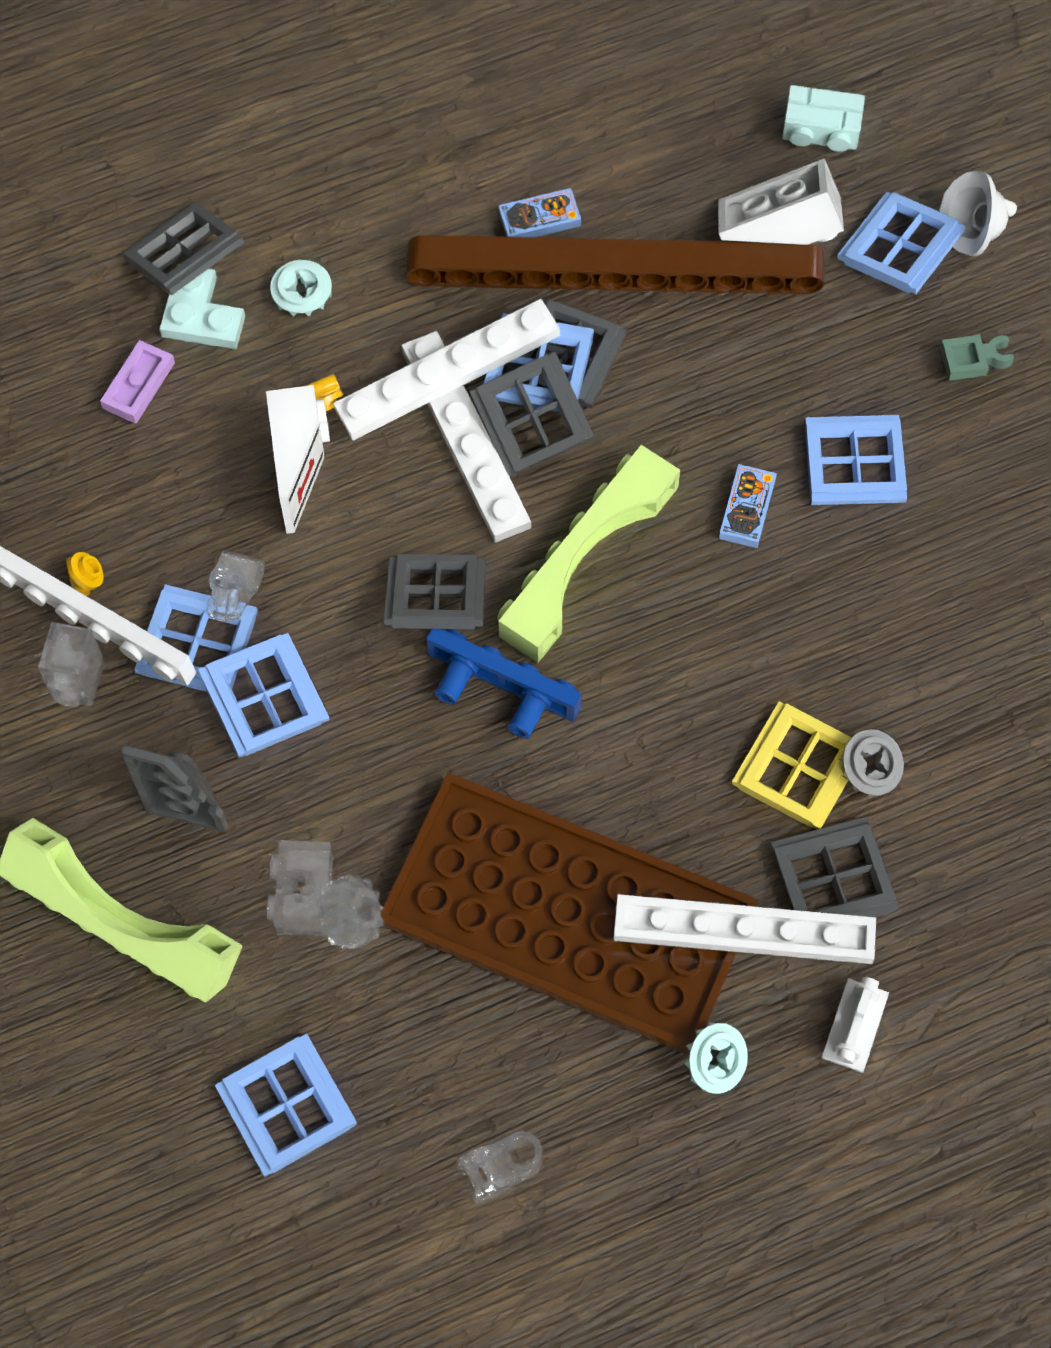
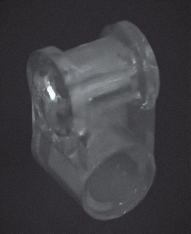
[207,550,265,622]
[456,1131,544,1204]

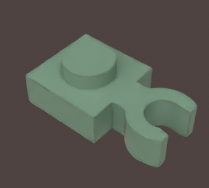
[940,334,1014,381]

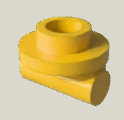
[306,374,343,411]
[66,552,104,596]

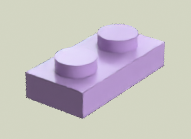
[100,340,175,424]

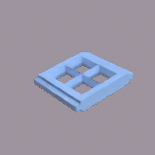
[838,192,965,294]
[484,313,594,412]
[805,415,907,505]
[134,584,258,692]
[198,633,329,758]
[215,1034,357,1177]

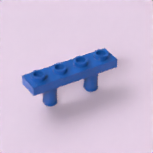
[426,629,581,739]

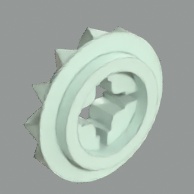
[270,260,332,317]
[684,1023,748,1094]

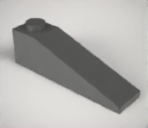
[122,745,228,833]

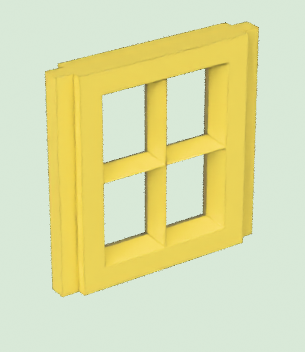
[732,701,852,830]

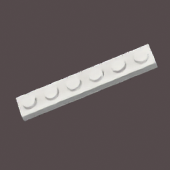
[333,299,560,441]
[401,331,531,543]
[0,546,197,686]
[614,894,876,964]

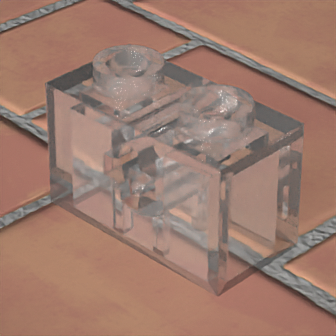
[38,622,105,707]
[267,840,333,936]

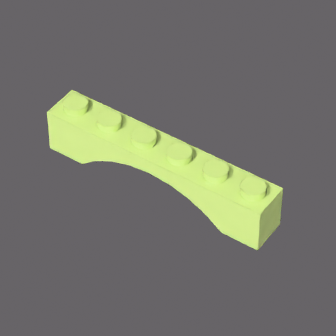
[497,445,680,663]
[0,818,243,1003]

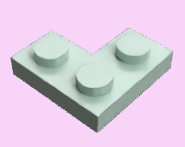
[160,264,245,349]

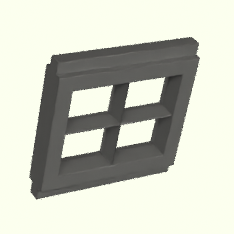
[122,202,244,295]
[505,299,627,408]
[470,352,595,478]
[384,554,486,629]
[770,817,899,918]

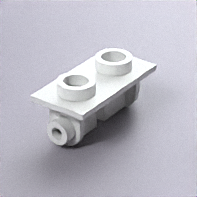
[822,977,889,1073]

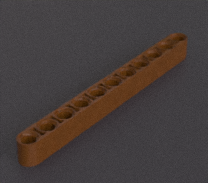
[406,235,824,294]

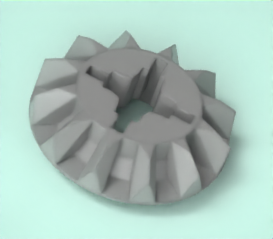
[839,729,904,796]

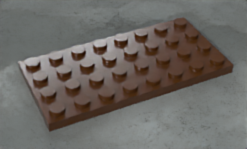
[378,772,758,1055]

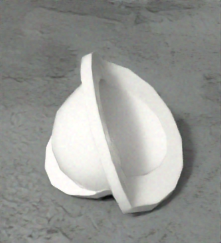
[940,171,1017,257]

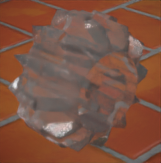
[315,875,385,949]

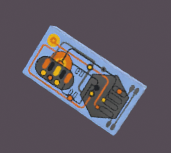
[498,188,581,237]
[719,464,777,548]

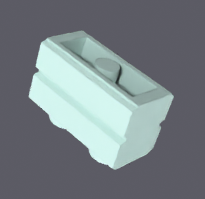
[782,85,865,152]

